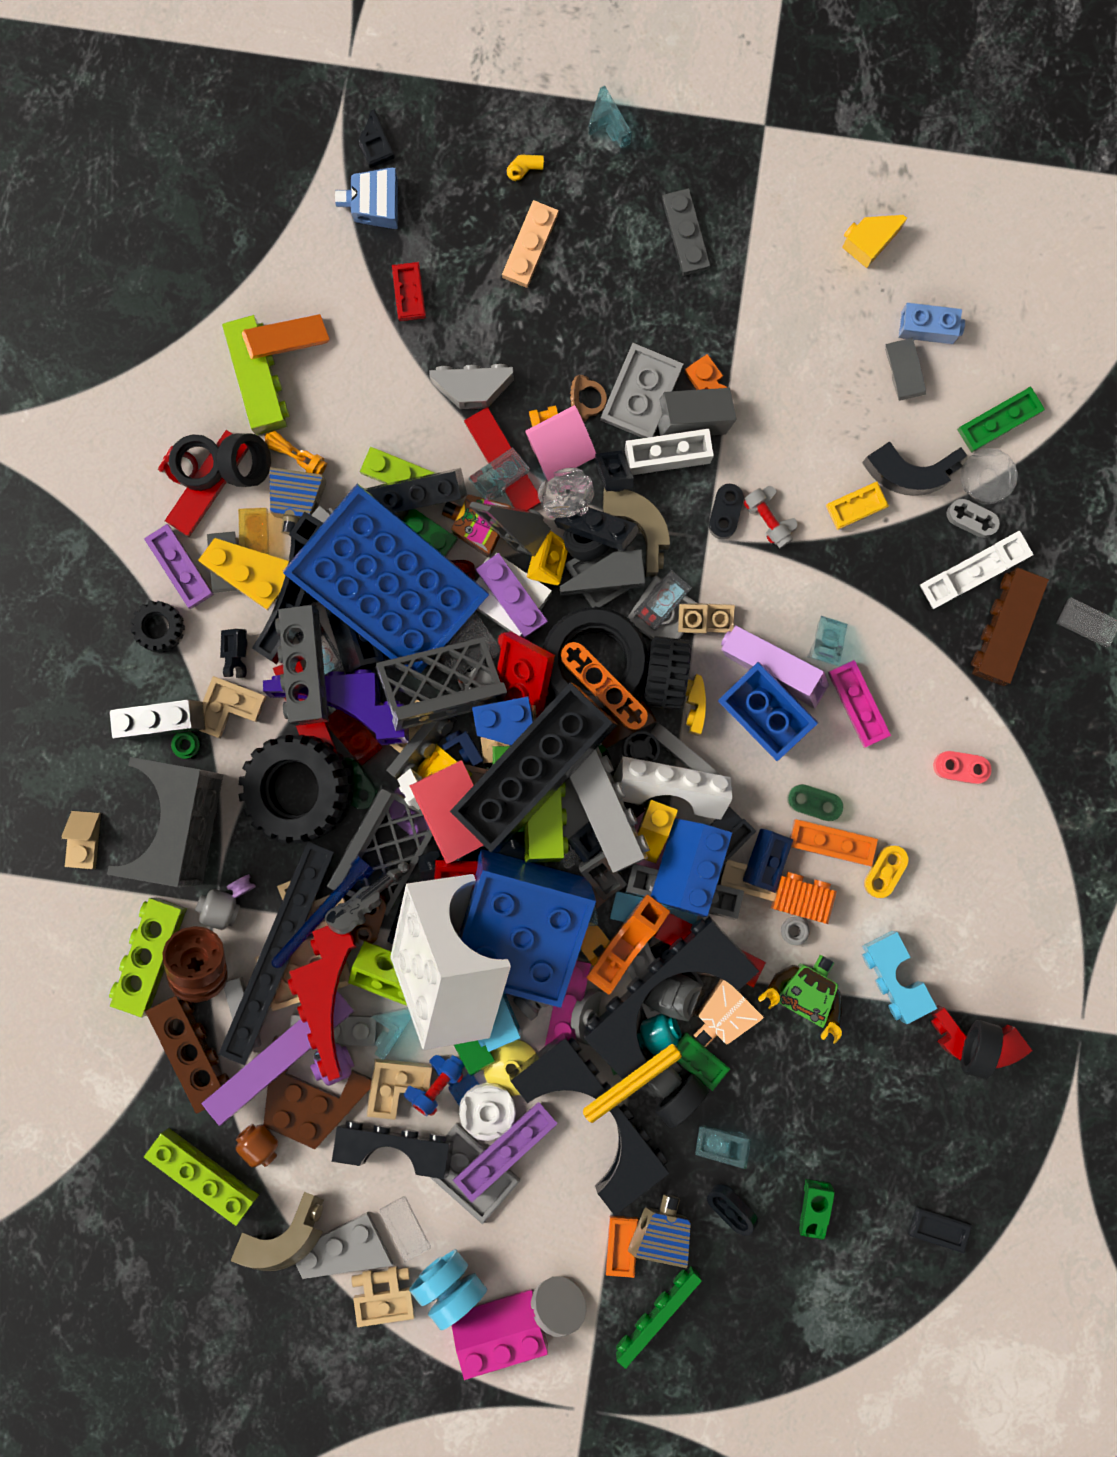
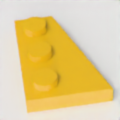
[198,538,289,611]

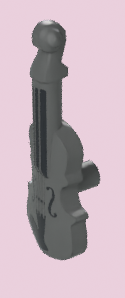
[325,862,410,934]

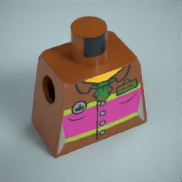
[442,495,511,557]

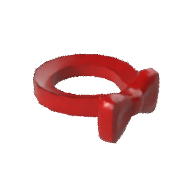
[158,446,199,484]

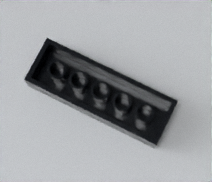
[450,682,618,852]

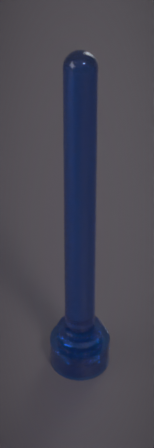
[272,856,375,968]

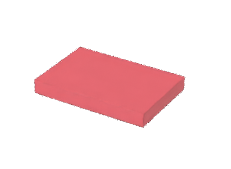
[409,760,484,864]

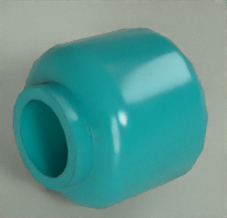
[637,1014,681,1055]

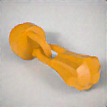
[265,430,327,475]

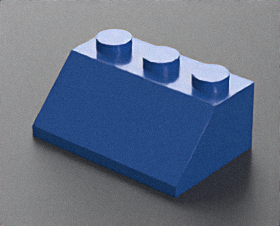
[718,661,819,761]
[650,818,732,917]

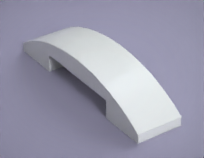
[920,531,1033,609]

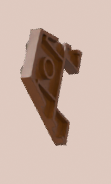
[263,1035,372,1149]

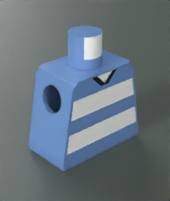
[335,168,398,229]

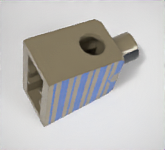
[269,467,326,535]
[628,1194,691,1268]

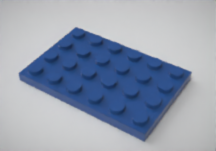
[283,483,489,679]

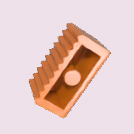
[770,872,837,924]

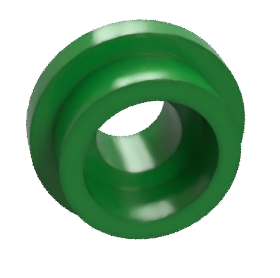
[171,732,200,759]

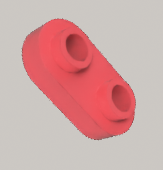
[933,751,991,784]

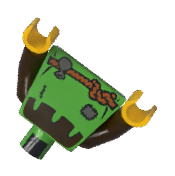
[758,955,842,1044]

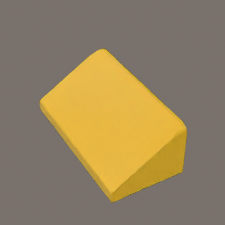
[527,530,568,585]

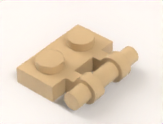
[351,1266,415,1327]

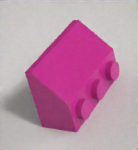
[452,1289,548,1380]

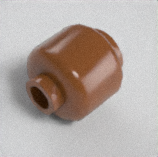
[236,1124,278,1167]

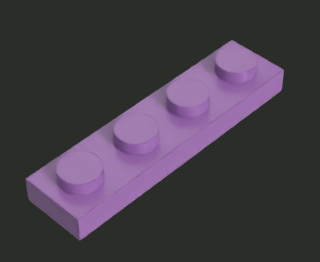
[452,1102,558,1203]

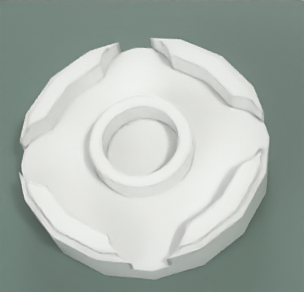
[459,1083,516,1141]

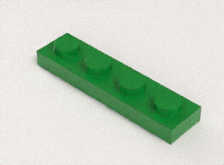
[616,1266,702,1369]

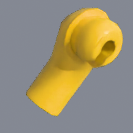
[507,155,544,181]

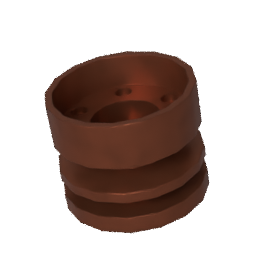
[162,926,228,1003]

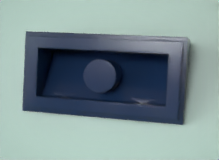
[743,829,793,893]

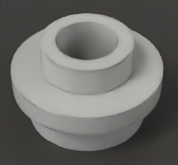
[781,917,810,945]

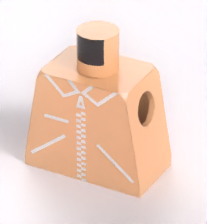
[694,979,764,1047]

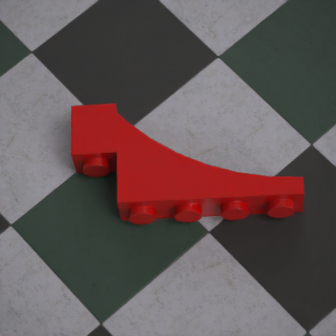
[287,926,357,1081]

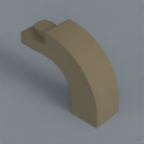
[603,488,670,577]
[231,1192,324,1271]

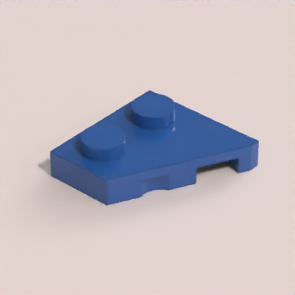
[472,697,534,745]

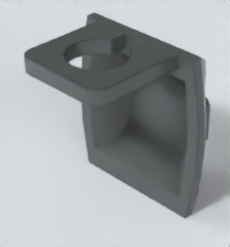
[644,973,705,1021]

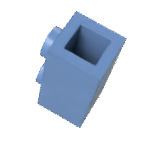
[899,303,965,344]

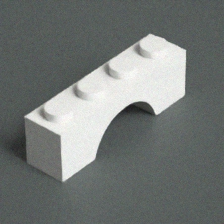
[613,756,732,820]

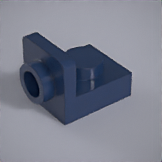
[442,730,484,767]

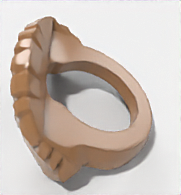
[570,375,607,422]

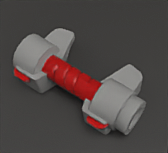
[744,486,798,549]

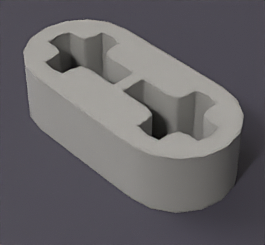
[947,499,1000,538]

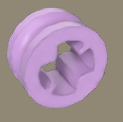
[227,874,256,898]

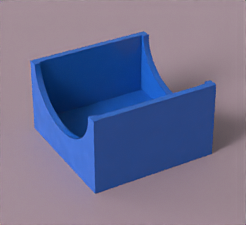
[458,849,596,1008]

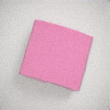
[525,405,596,482]

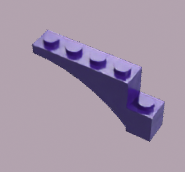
[263,669,409,745]

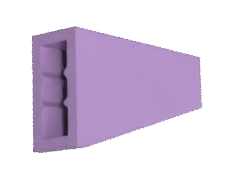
[721,625,829,708]

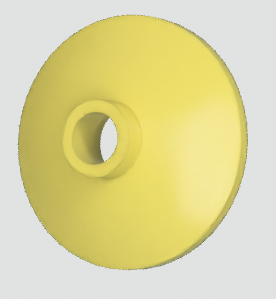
[483,1039,536,1096]

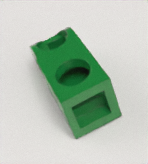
[799,1179,835,1240]

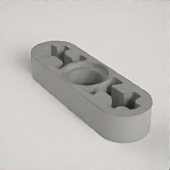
[649,723,720,775]

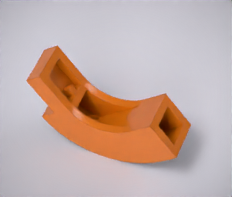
[586,894,670,995]

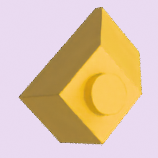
[842,215,907,268]
[637,800,678,864]

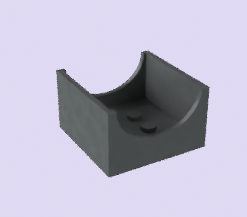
[107,757,224,887]

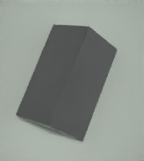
[658,388,737,436]

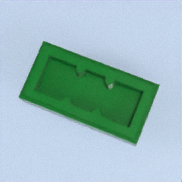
[677,1032,730,1091]

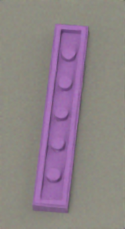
[201,990,355,1126]

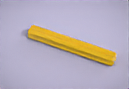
[583,1044,682,1123]

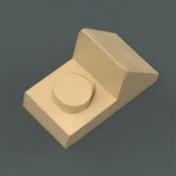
[62,811,101,869]

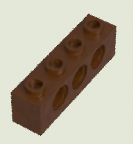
[145,995,230,1114]

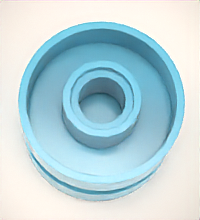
[409,1249,487,1330]

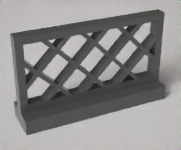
[376,637,507,731]
[327,783,432,915]

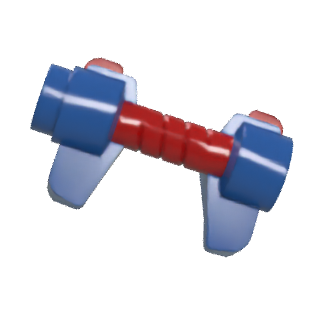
[404,1055,465,1116]

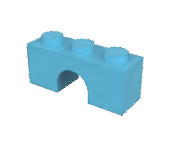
[862,931,937,1024]

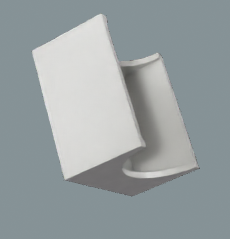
[390,874,511,1050]

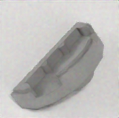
[571,988,603,1046]

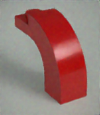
[930,1005,1032,1068]

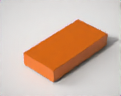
[606,1215,638,1278]

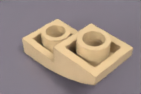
[678,603,735,633]

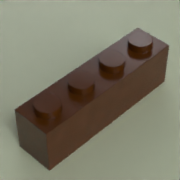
[971,567,1049,686]

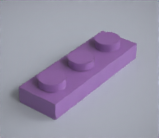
[144,524,214,610]
[476,553,548,638]

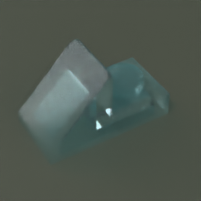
[589,85,631,148]
[469,447,530,500]
[808,616,848,666]
[371,1007,412,1060]
[695,1126,751,1169]

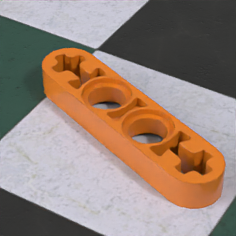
[561,642,648,730]

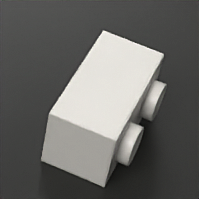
[397,768,422,810]

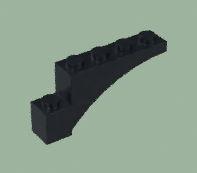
[252,512,323,665]

